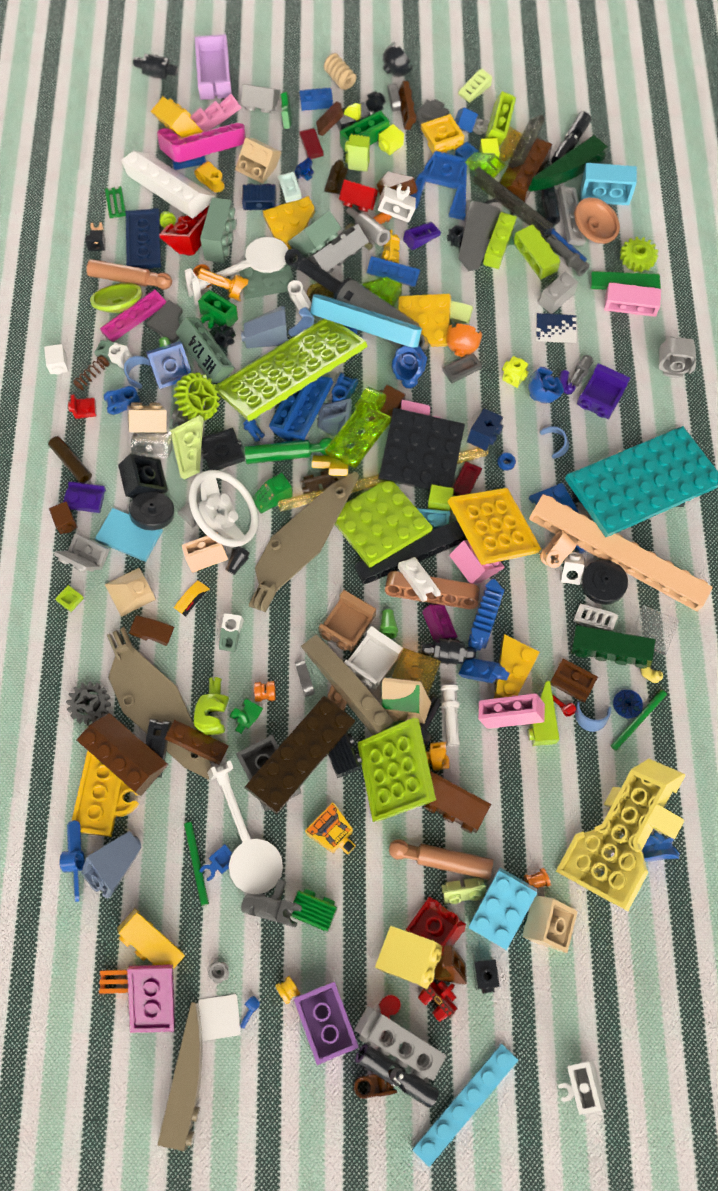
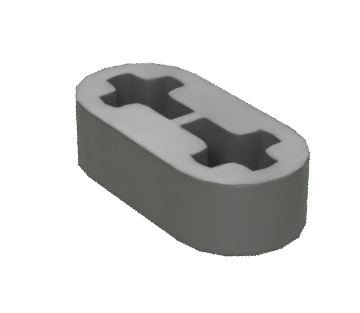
[388,83,401,112]
[295,660,315,697]

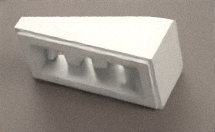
[573,604,618,631]

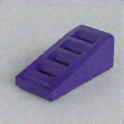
[403,222,441,250]

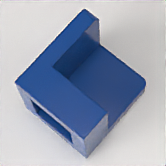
[455,107,478,133]

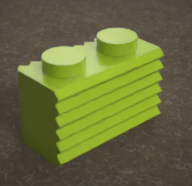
[345,134,370,172]

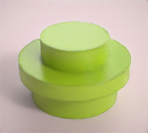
[159,211,176,228]

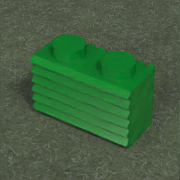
[291,889,338,933]

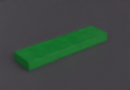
[590,271,661,290]

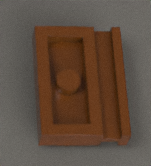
[550,659,598,703]

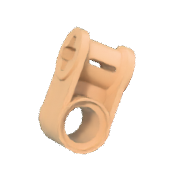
[540,531,576,568]

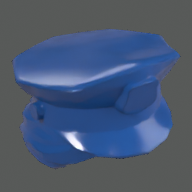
[392,345,427,389]
[642,831,680,862]

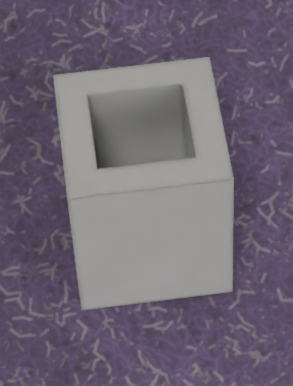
[178,503,199,528]

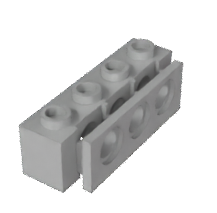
[354,1006,446,1081]

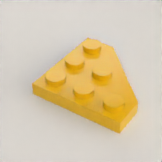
[263,196,315,250]
[398,294,451,347]

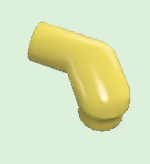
[640,667,663,683]

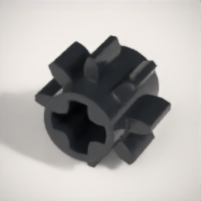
[366,91,385,113]
[447,225,464,247]
[214,324,236,348]

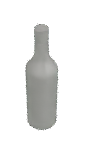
[346,207,390,246]

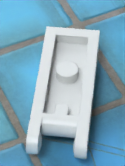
[398,557,441,602]

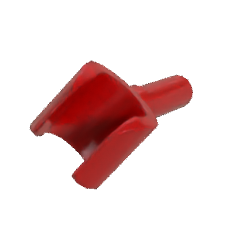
[552,695,576,717]

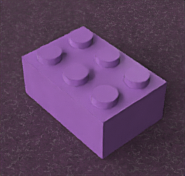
[294,981,359,1065]

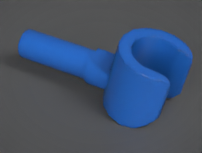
[240,996,260,1029]

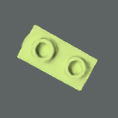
[442,878,486,904]

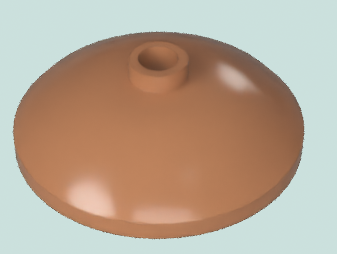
[574,198,620,244]

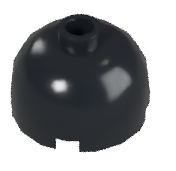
[383,42,412,77]

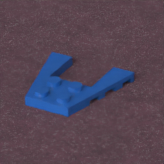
[409,151,467,221]

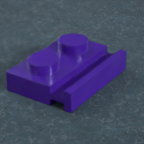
[63,482,106,513]

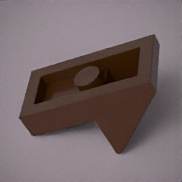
[435,945,467,985]

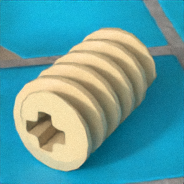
[324,53,356,90]

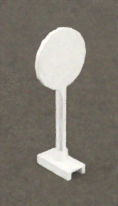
[184,237,288,306]
[207,760,283,894]

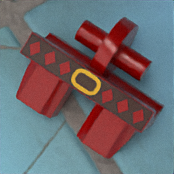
[418,981,458,1022]

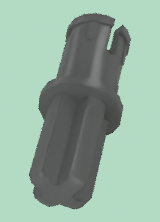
[570,355,594,387]

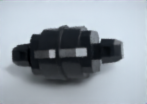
[133,54,178,79]
[421,638,476,665]

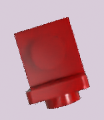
[68,394,97,419]

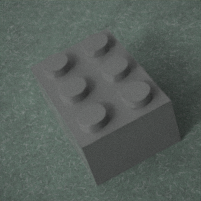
[236,735,301,812]

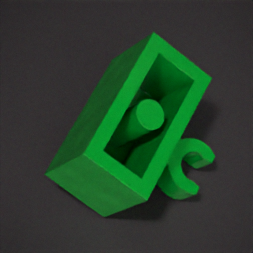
[198,290,238,329]

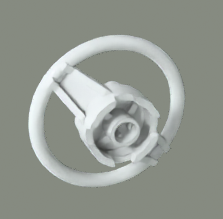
[189,470,258,547]

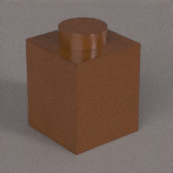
[49,502,78,535]

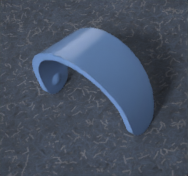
[288,307,314,337]
[124,356,150,389]
[540,426,569,459]
[575,701,611,732]

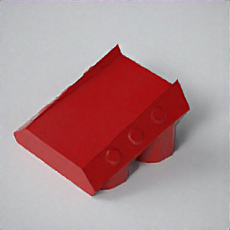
[405,897,466,955]

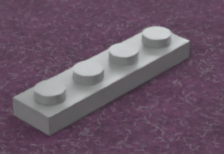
[558,186,586,246]

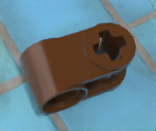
[353,1069,398,1099]

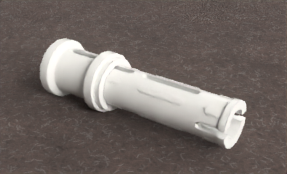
[441,685,460,747]

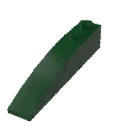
[528,135,608,192]

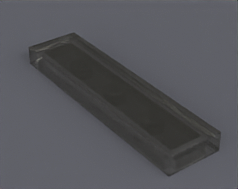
[508,115,545,169]

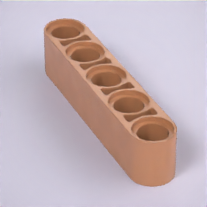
[385,571,480,609]

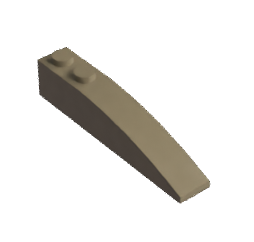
[301,635,394,735]
[157,1002,203,1151]

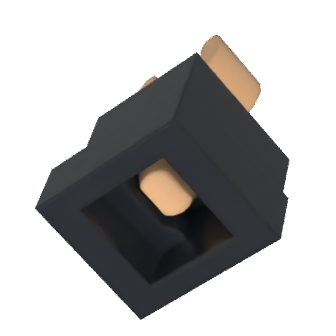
[85,222,106,251]

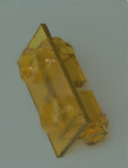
[500,127,523,162]

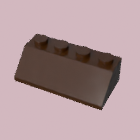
[494,138,552,205]
[76,713,169,796]
[424,771,491,833]

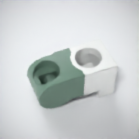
[94,340,132,369]
[219,613,244,652]

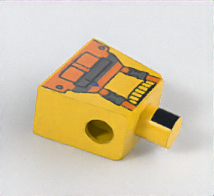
[305,802,356,855]

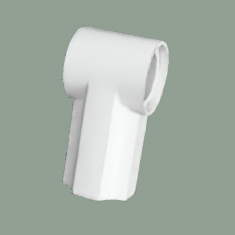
[288,280,311,317]

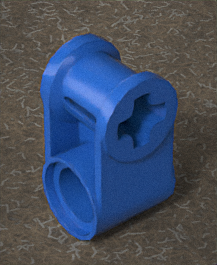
[332,373,358,403]
[104,386,141,415]

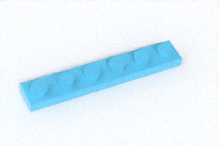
[412,1044,519,1167]

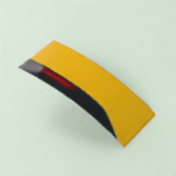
[174,580,210,617]

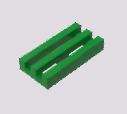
[105,186,126,219]

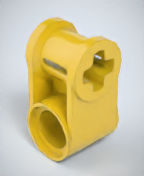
[194,161,224,193]

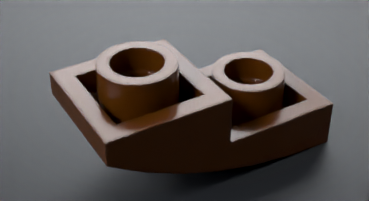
[128,616,174,646]

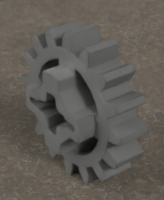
[66,681,111,725]

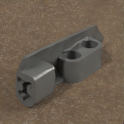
[458,202,501,271]

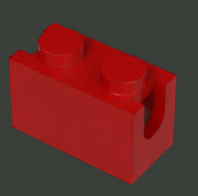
[339,180,379,213]

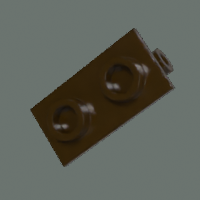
[324,159,348,195]
[300,470,338,495]

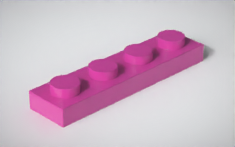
[100,290,166,342]

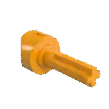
[197,268,248,302]
[426,742,450,770]

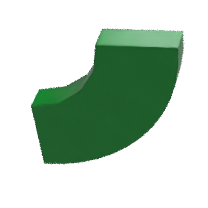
[280,91,291,129]

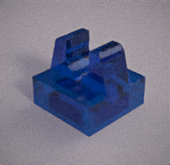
[294,157,314,181]

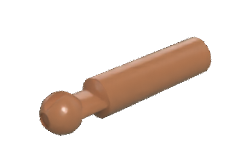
[87,259,172,290]
[389,839,493,880]

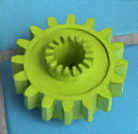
[620,236,658,272]

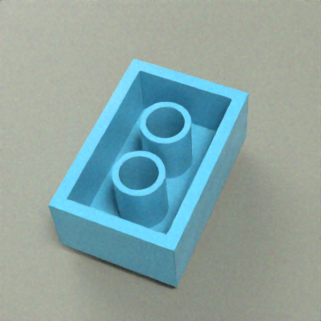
[580,163,637,206]
[468,867,537,950]

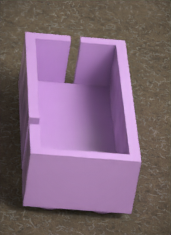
[195,34,232,100]

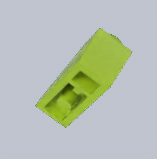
[527,681,559,746]

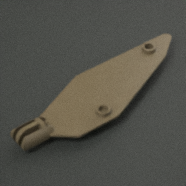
[249,472,359,612]
[107,627,212,780]

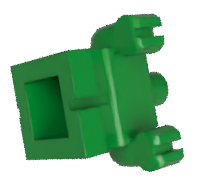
[229,699,263,734]

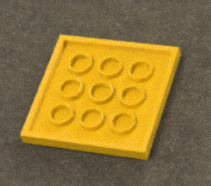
[447,488,541,565]

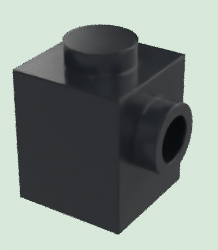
[472,959,500,994]

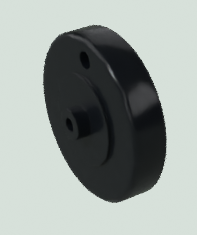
[129,492,174,530]
[581,559,628,605]

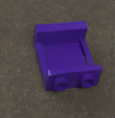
[577,363,630,420]

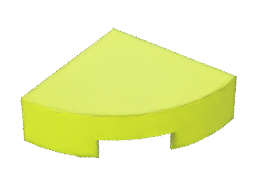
[344,103,361,121]

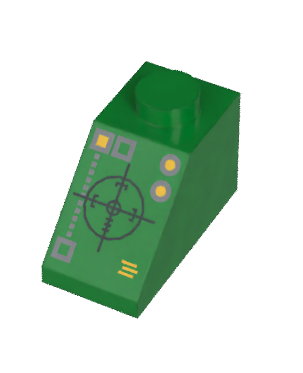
[252,473,293,514]

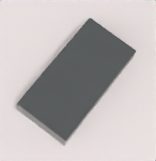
[443,353,482,384]

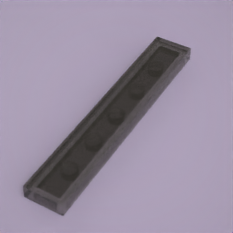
[473,167,553,239]

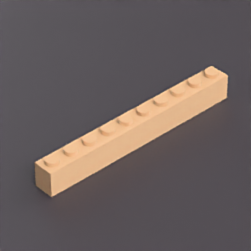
[529,494,713,611]

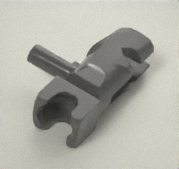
[241,879,302,927]

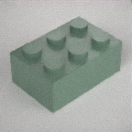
[200,197,237,263]
[288,210,342,258]

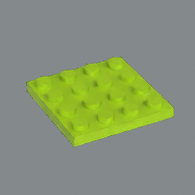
[335,481,432,568]
[357,718,436,822]

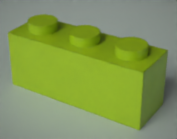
[485,91,516,147]
[483,212,517,270]
[513,224,560,280]

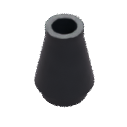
[225,546,250,575]

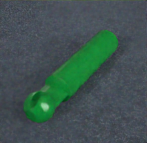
[244,437,336,464]

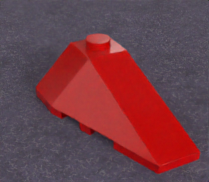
[159,206,209,256]

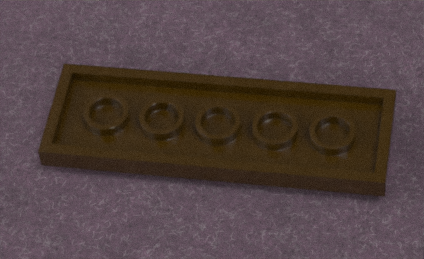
[245,696,355,815]

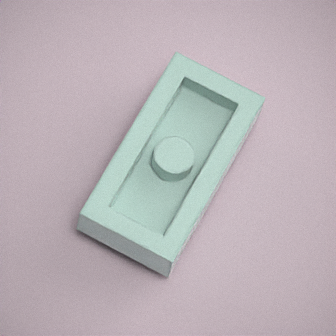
[278,172,302,203]

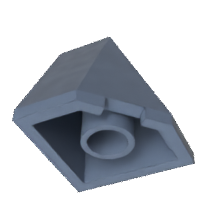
[241,306,288,348]
[81,831,142,899]

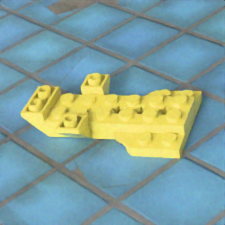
[556,759,685,911]

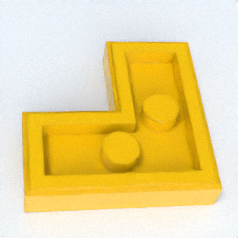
[312,455,349,476]

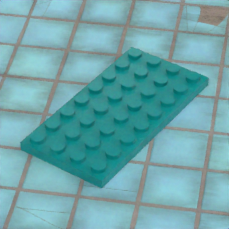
[565,426,718,538]

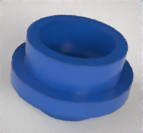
[497,453,516,471]

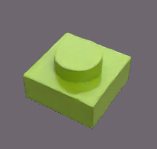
[55,585,84,612]

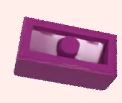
[422,604,458,641]

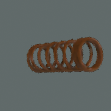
[73,355,110,391]

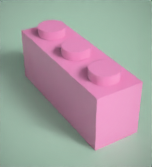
[604,283,661,317]
[478,693,545,729]

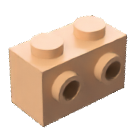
[182,532,228,573]

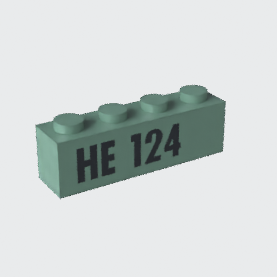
[175,317,235,383]

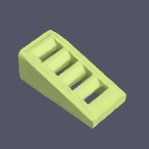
[458,69,492,103]

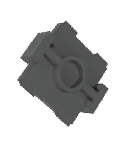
[416,99,450,127]

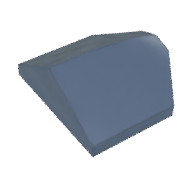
[318,399,352,436]

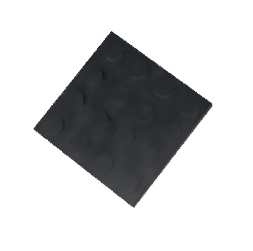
[378,408,465,491]

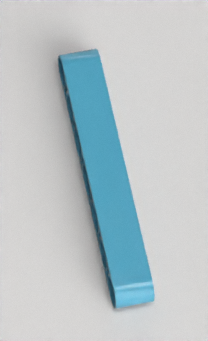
[310,294,422,347]

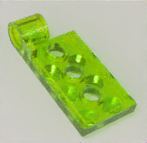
[325,387,391,469]

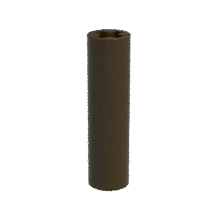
[48,436,92,483]

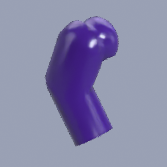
[559,370,576,395]

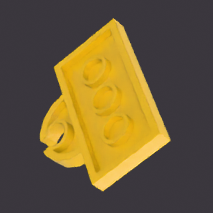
[72,750,139,837]

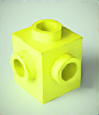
[502,356,529,388]

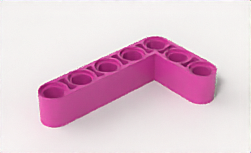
[157,123,246,162]

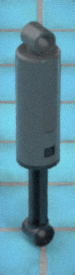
[285,249,429,352]

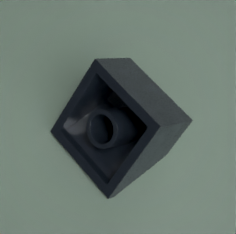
[118,454,168,498]

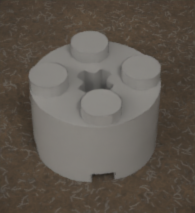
[659,336,696,378]

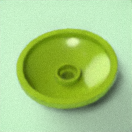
[90,283,142,313]

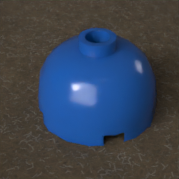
[528,367,564,404]

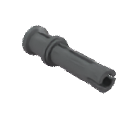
[546,234,590,276]

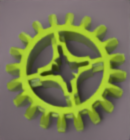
[173,372,220,421]

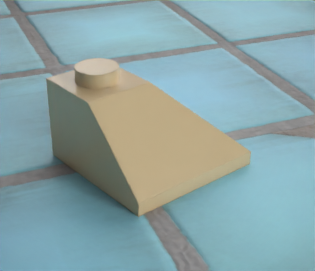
[105,568,156,617]

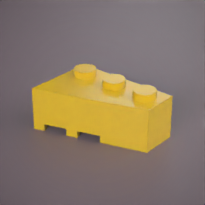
[150,97,203,138]
[494,634,540,699]
[117,908,185,969]

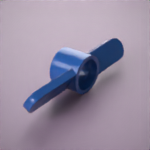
[59,820,85,902]

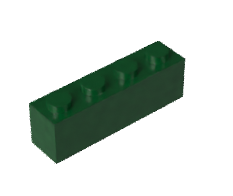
[571,625,656,668]

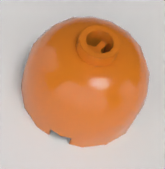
[446,324,482,357]

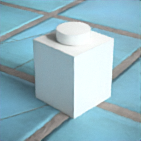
[44,344,68,374]

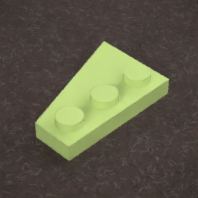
[170,415,204,480]

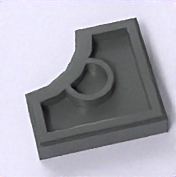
[146,300,183,343]

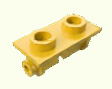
[382,229,400,263]

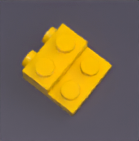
[421,114,464,154]

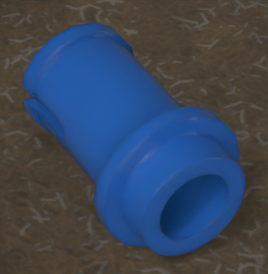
[243,420,265,442]

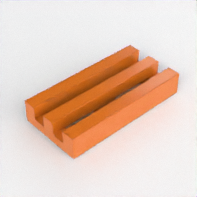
[99,970,128,994]

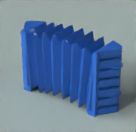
[468,579,505,651]

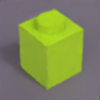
[428,485,454,511]

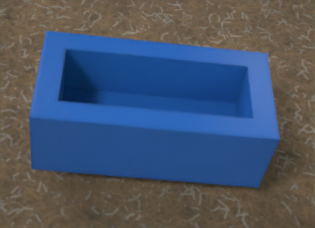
[299,87,333,111]

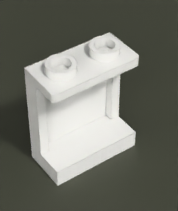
[344,626,403,690]

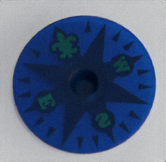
[613,690,643,719]

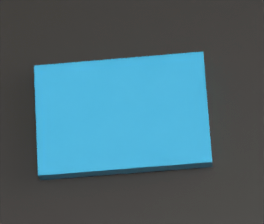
[95,508,163,562]

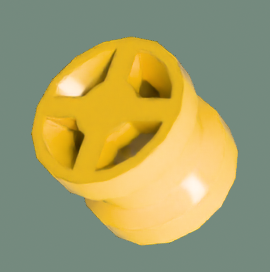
[275,975,301,1004]

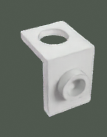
[561,552,584,585]

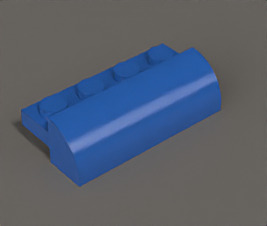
[269,376,334,441]

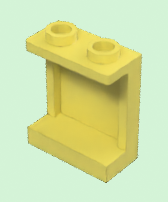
[375,926,442,989]

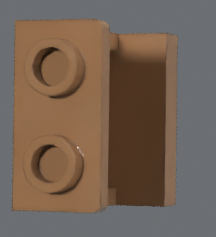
[319,590,376,652]

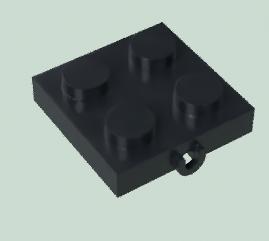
[201,428,245,470]

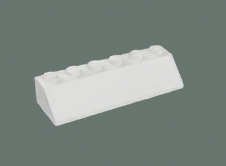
[122,151,216,219]

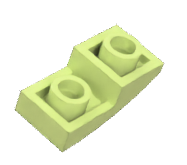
[450,301,473,324]

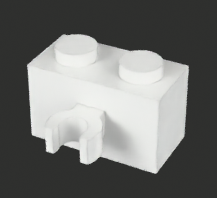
[378,183,416,222]
[558,1061,606,1115]

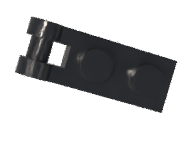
[145,719,172,778]

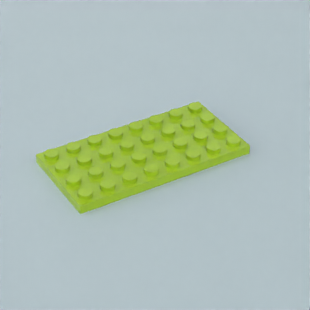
[214,318,368,421]

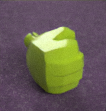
[194,677,229,735]

